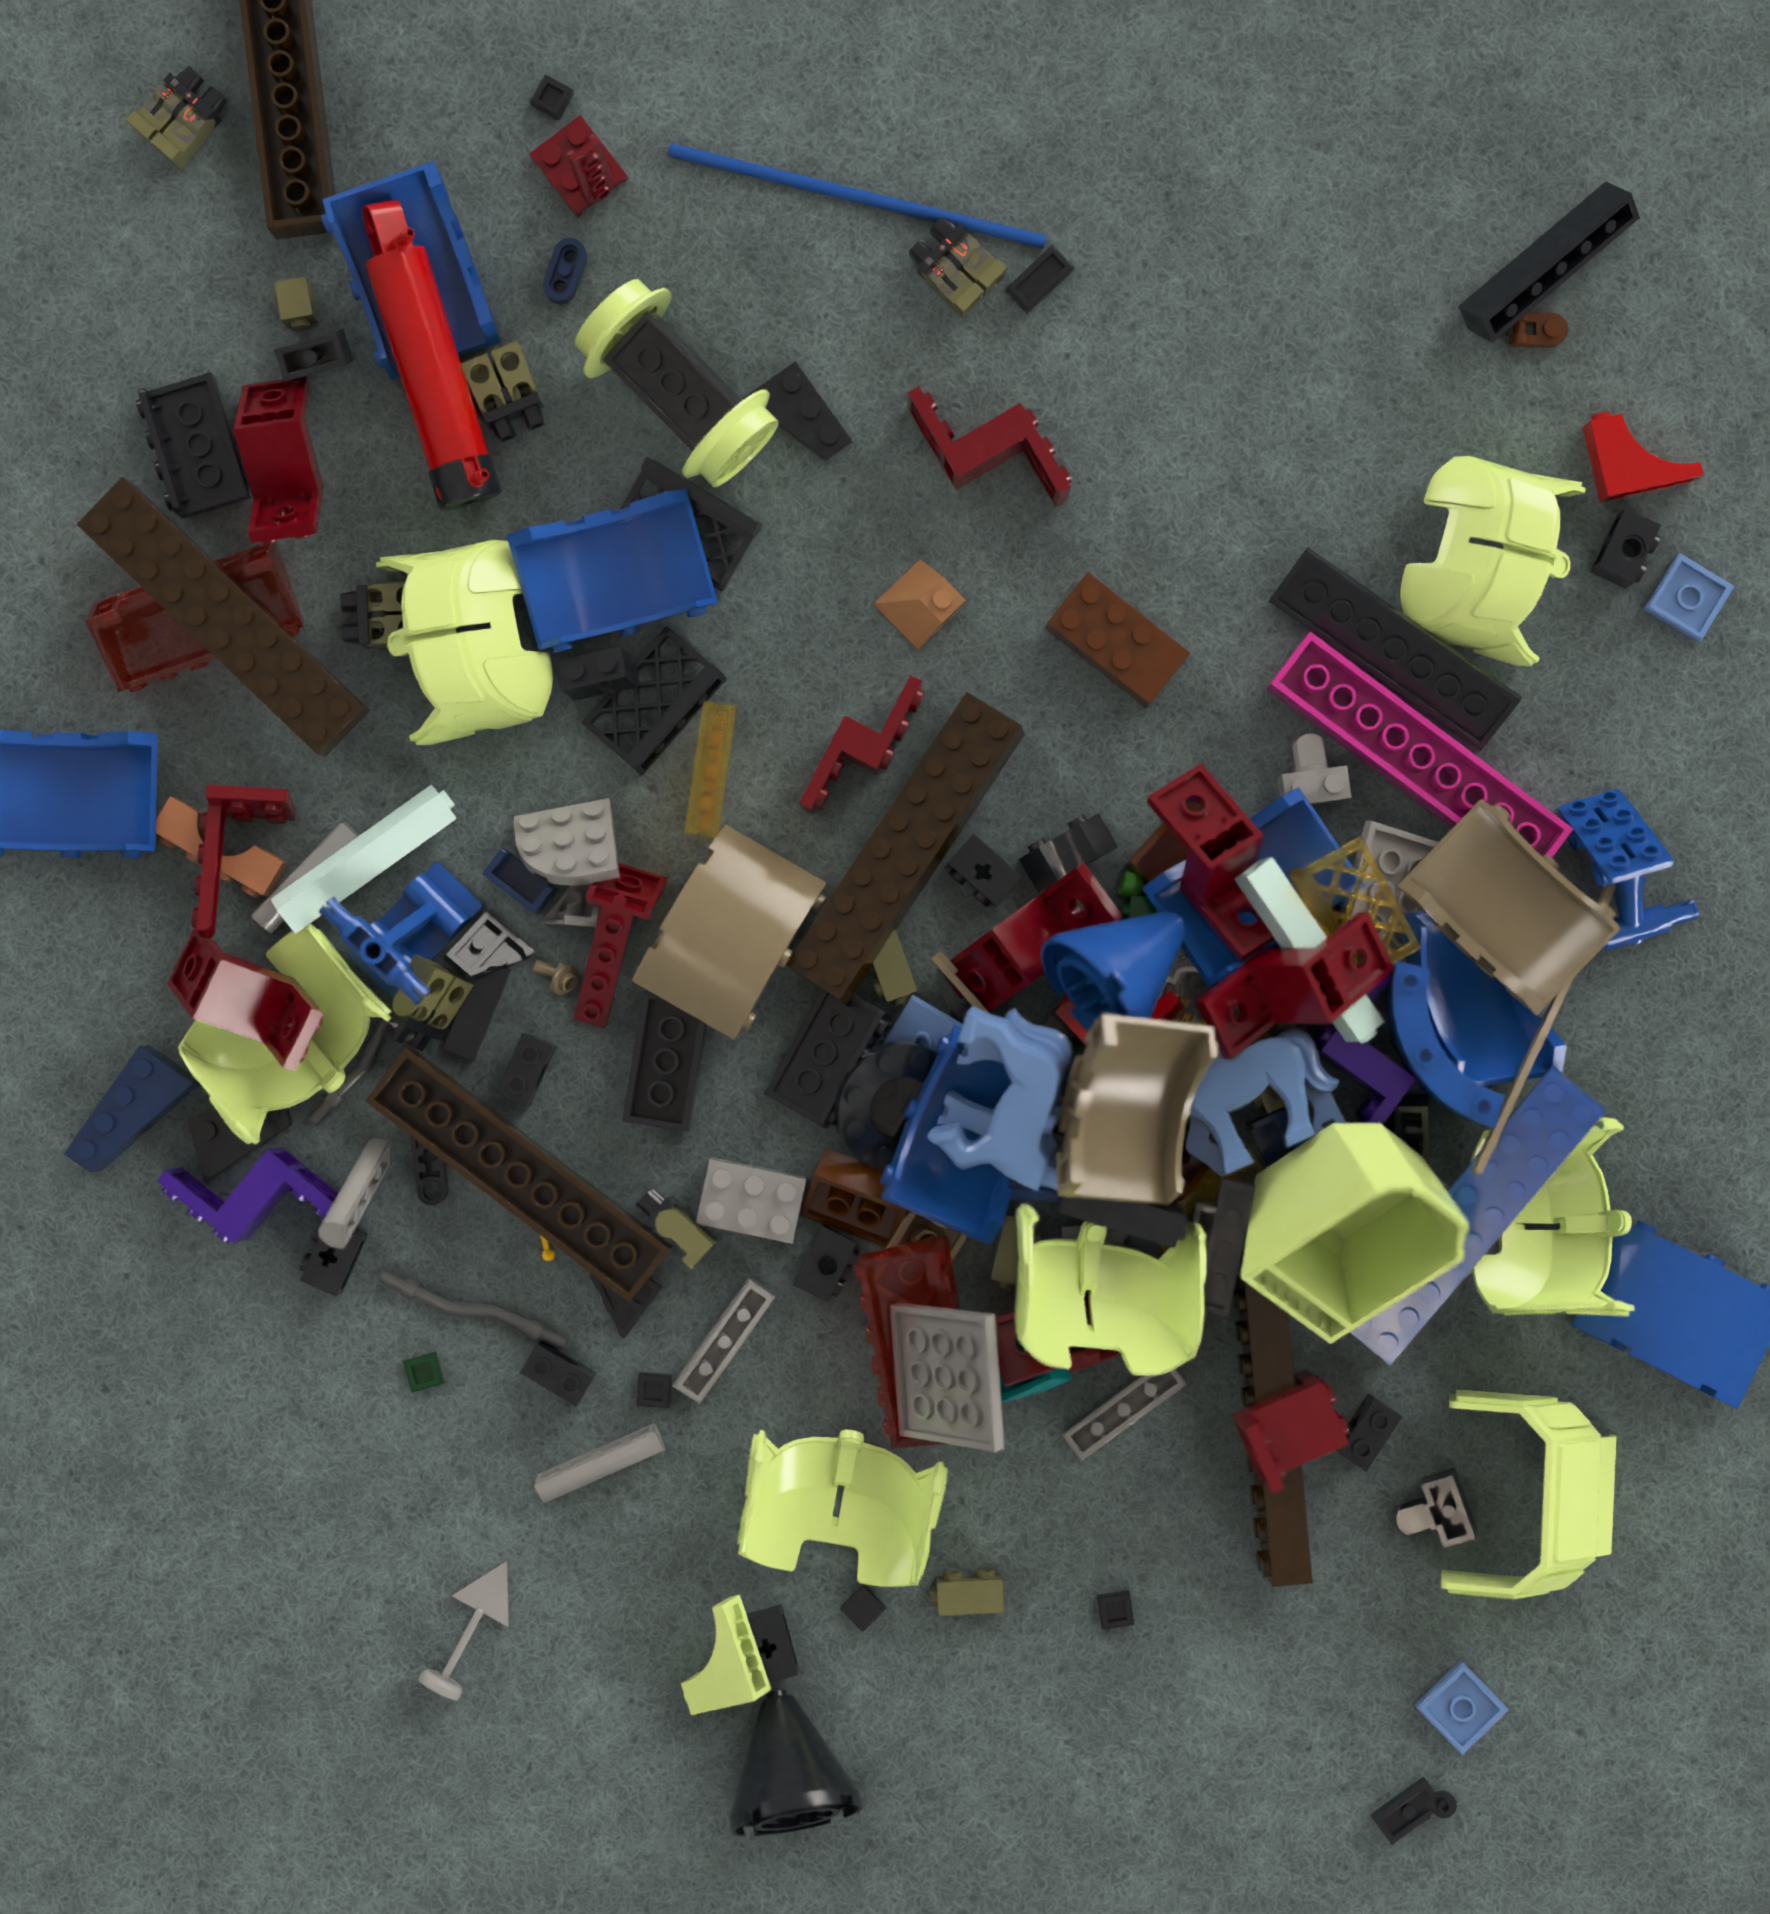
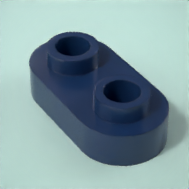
[543,238,587,304]

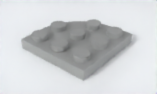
[514,798,620,885]

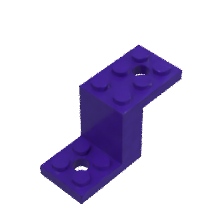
[1313,976,1416,1125]
[157,1147,338,1243]

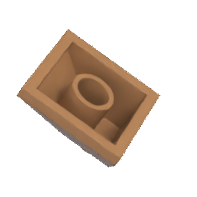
[873,559,966,651]

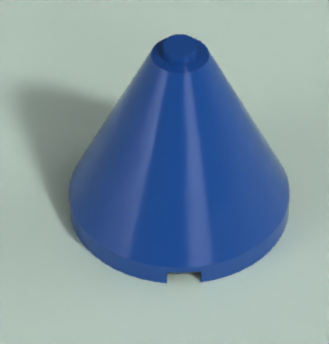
[1040,911,1185,1032]

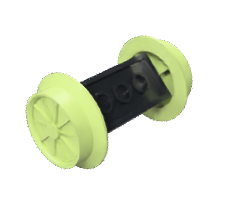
[575,279,779,487]

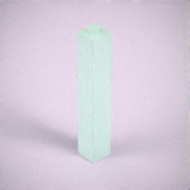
[270,785,457,934]
[1235,857,1384,1043]

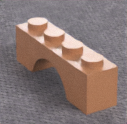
[156,796,290,899]

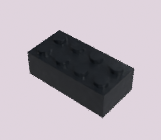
[622,991,707,1132]

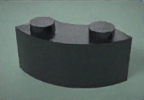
[1019,813,1118,893]

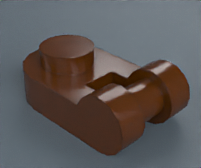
[1509,312,1568,348]

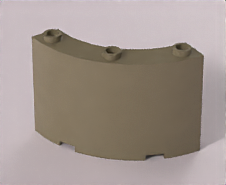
[1398,799,1621,1016]
[632,824,827,1040]
[1056,1014,1219,1206]

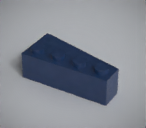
[64,1045,201,1173]

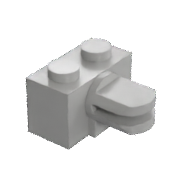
[1277,733,1352,805]

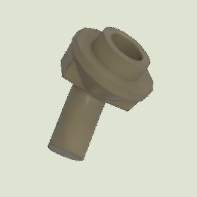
[532,959,578,995]

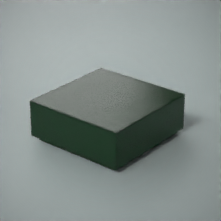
[403,1351,445,1393]

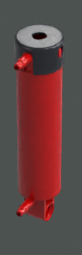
[362,200,502,511]

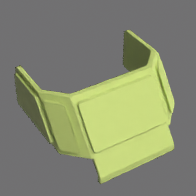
[1441,1390,1616,1599]

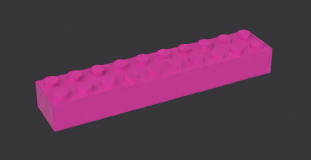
[1265,632,1573,858]

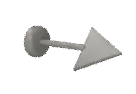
[418,1561,509,1701]

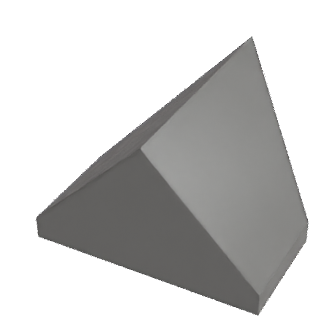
[539,883,601,928]

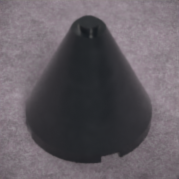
[729,1690,863,1836]

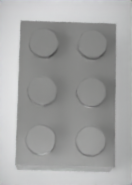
[696,1157,807,1244]

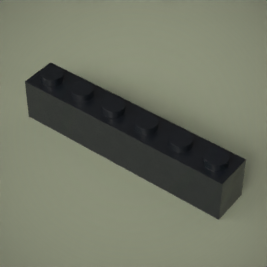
[1458,182,1640,343]

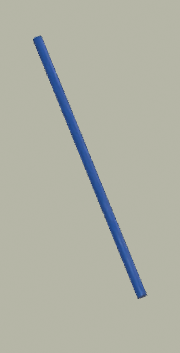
[668,143,1047,249]

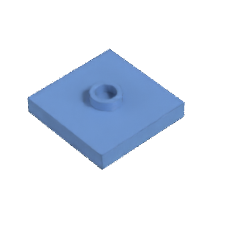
[1643,553,1735,643]
[883,995,963,1051]
[1414,1660,1509,1755]

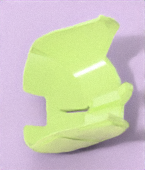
[1400,456,1586,667]
[376,540,553,745]
[178,923,391,1145]
[1470,1117,1634,1316]
[1015,1204,1207,1376]
[737,1430,948,1587]

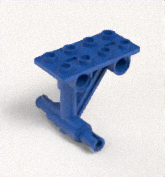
[1558,789,1699,951]
[319,862,483,1005]

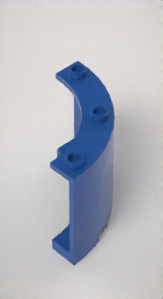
[321,161,501,380]
[507,488,718,654]
[0,730,158,858]
[1143,787,1365,987]
[1401,911,1567,1087]
[1385,961,1504,1128]
[880,1025,1013,1245]
[1571,1220,1770,1409]

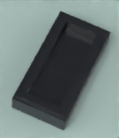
[1005,244,1075,314]

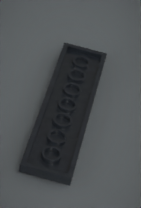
[1268,546,1522,750]

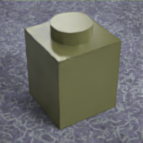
[274,276,319,331]

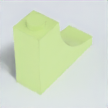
[681,1594,771,1715]

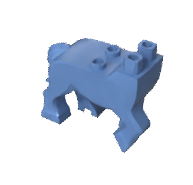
[927,1006,1072,1191]
[1186,1029,1345,1177]

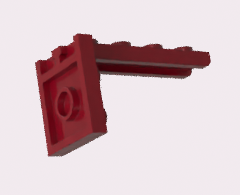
[529,115,628,218]
[192,785,296,938]
[574,863,668,1029]

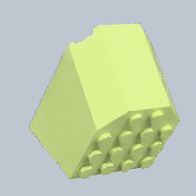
[1241,1123,1469,1344]

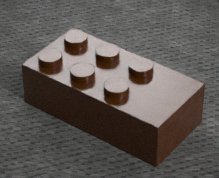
[1045,572,1190,708]

